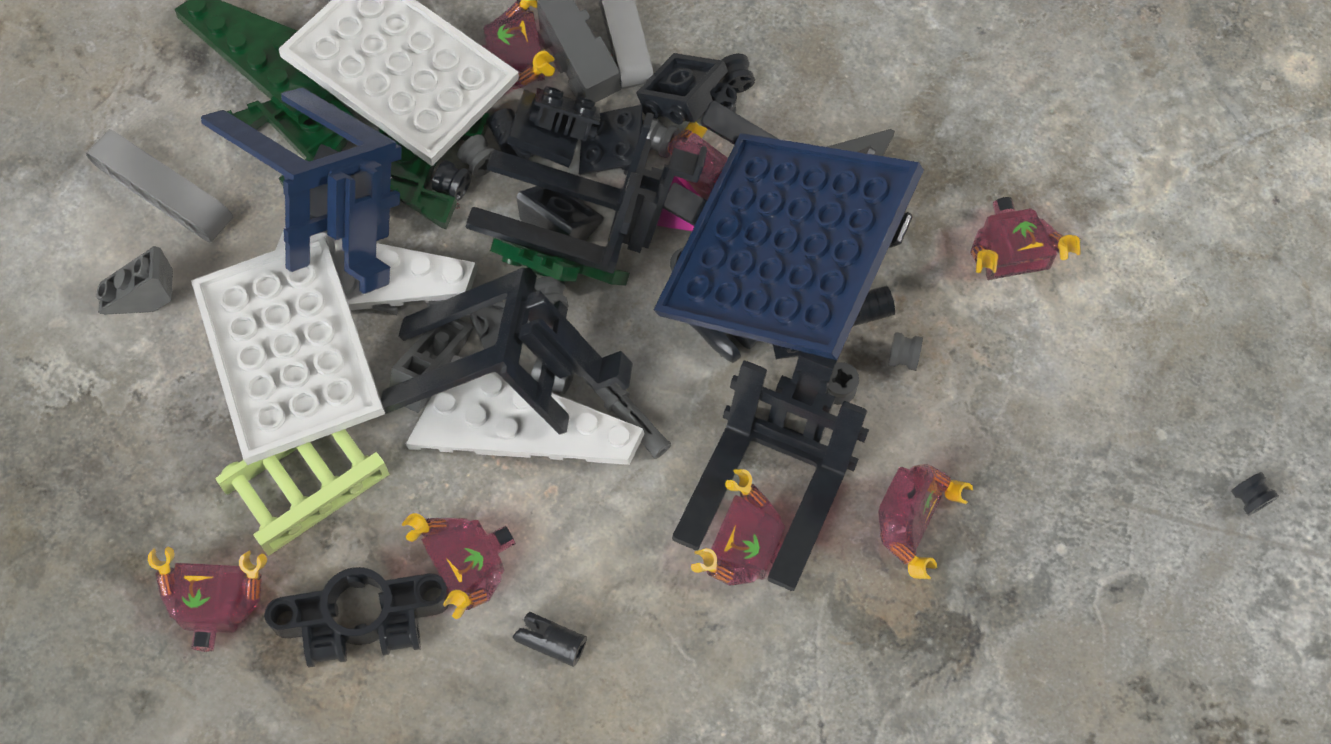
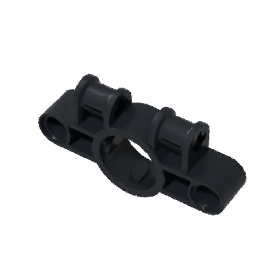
[264,567,450,668]

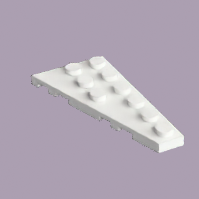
[276,227,478,310]
[406,355,644,465]

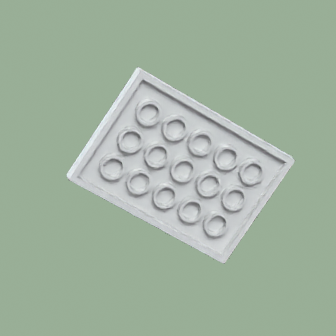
[279,0,519,166]
[191,233,385,465]

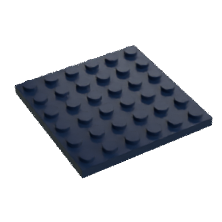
[653,133,924,360]

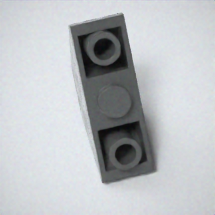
[96,246,173,315]

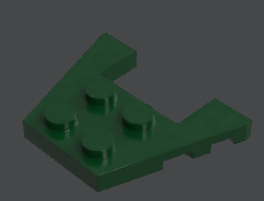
[227,97,357,186]
[378,113,490,229]
[490,238,630,286]

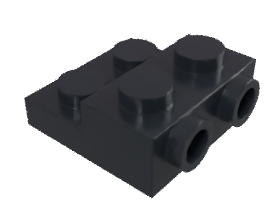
[636,53,728,125]

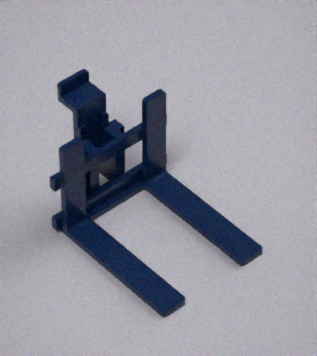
[201,88,402,294]

